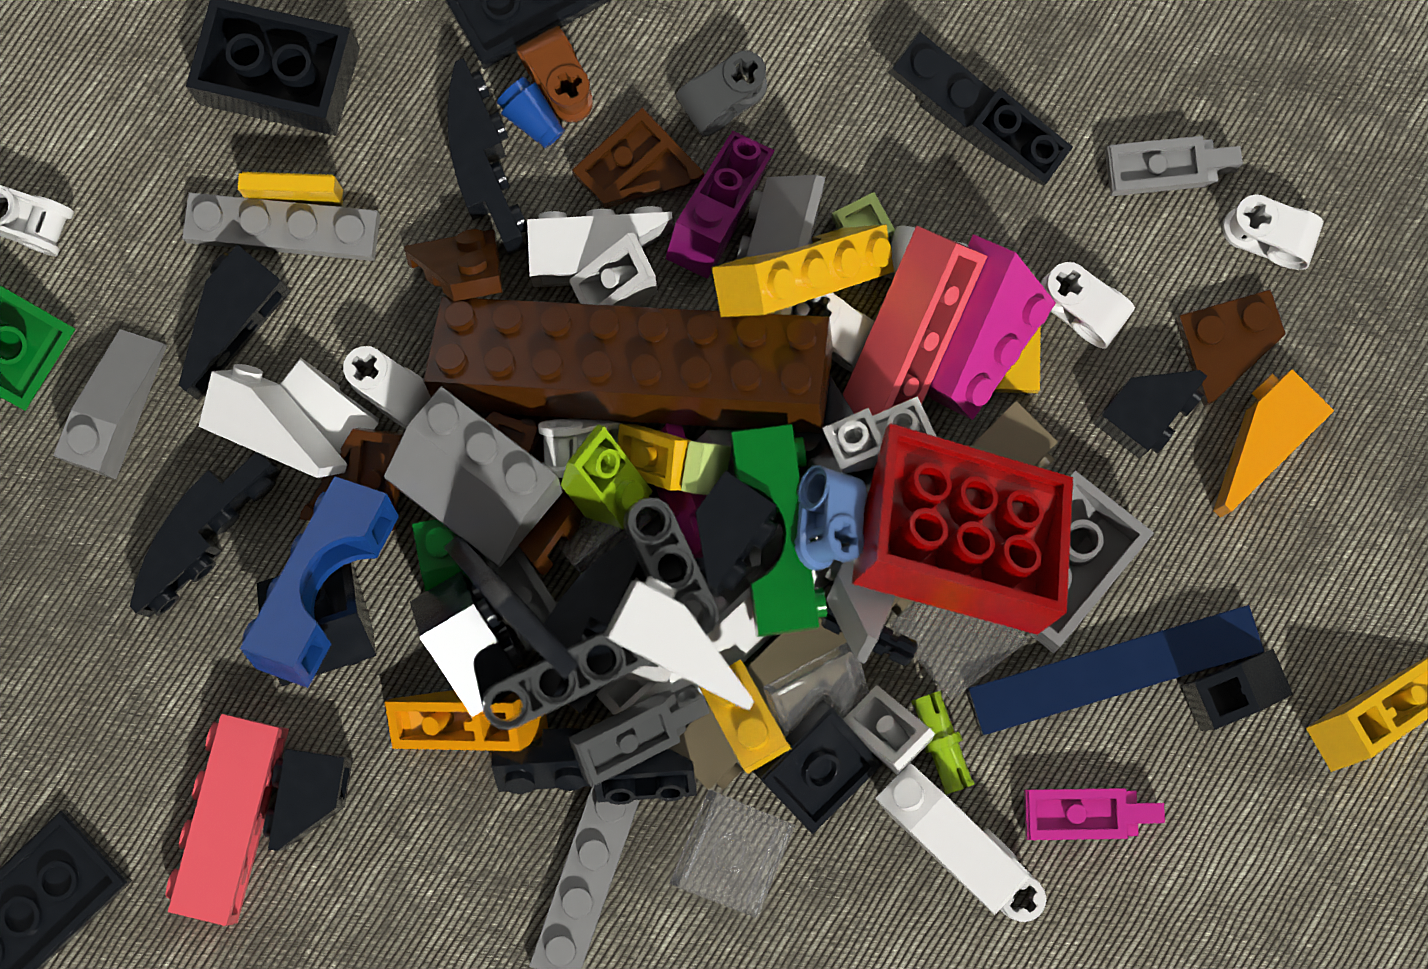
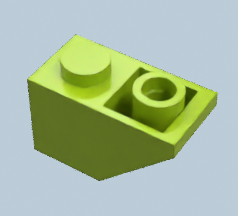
[561,424,653,529]

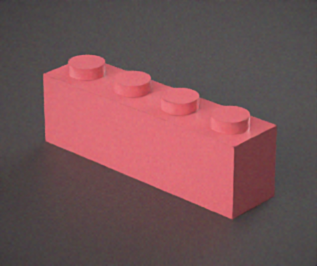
[843,225,988,416]
[166,714,289,926]

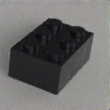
[186,0,360,136]

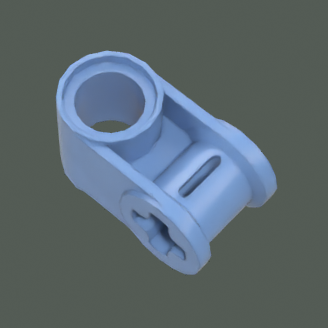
[795,465,867,570]

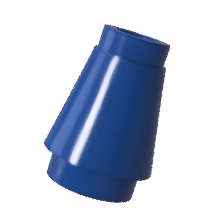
[496,77,565,149]

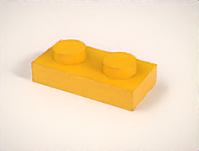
[617,424,691,491]
[699,659,791,774]

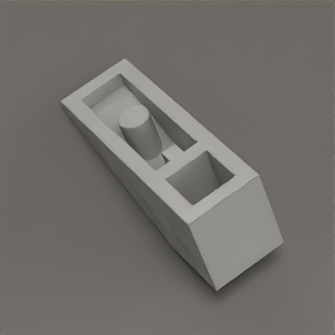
[53,329,167,480]

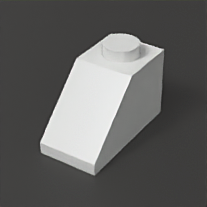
[569,232,658,307]
[843,685,935,775]

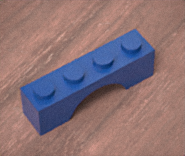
[240,476,399,688]

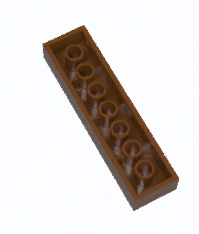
[424,297,833,433]

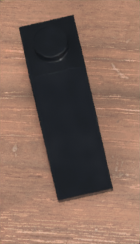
[178,245,291,400]

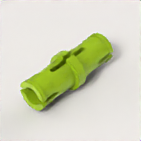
[911,690,975,795]

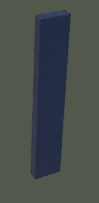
[967,605,1265,736]

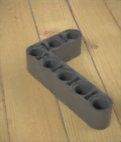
[482,498,719,730]

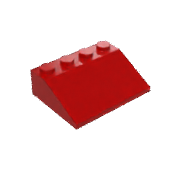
[852,423,1073,635]

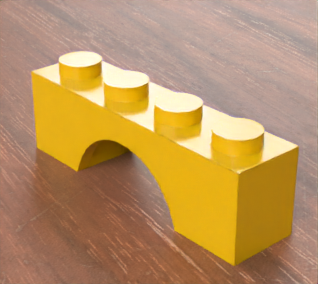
[712,224,894,317]

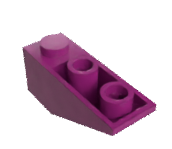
[665,130,775,279]

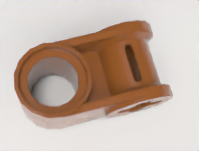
[516,25,593,123]

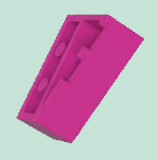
[927,234,1056,420]

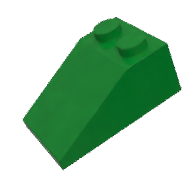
[0,284,76,411]

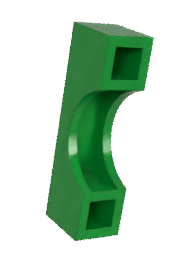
[730,425,827,637]

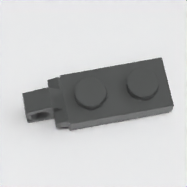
[569,685,710,786]

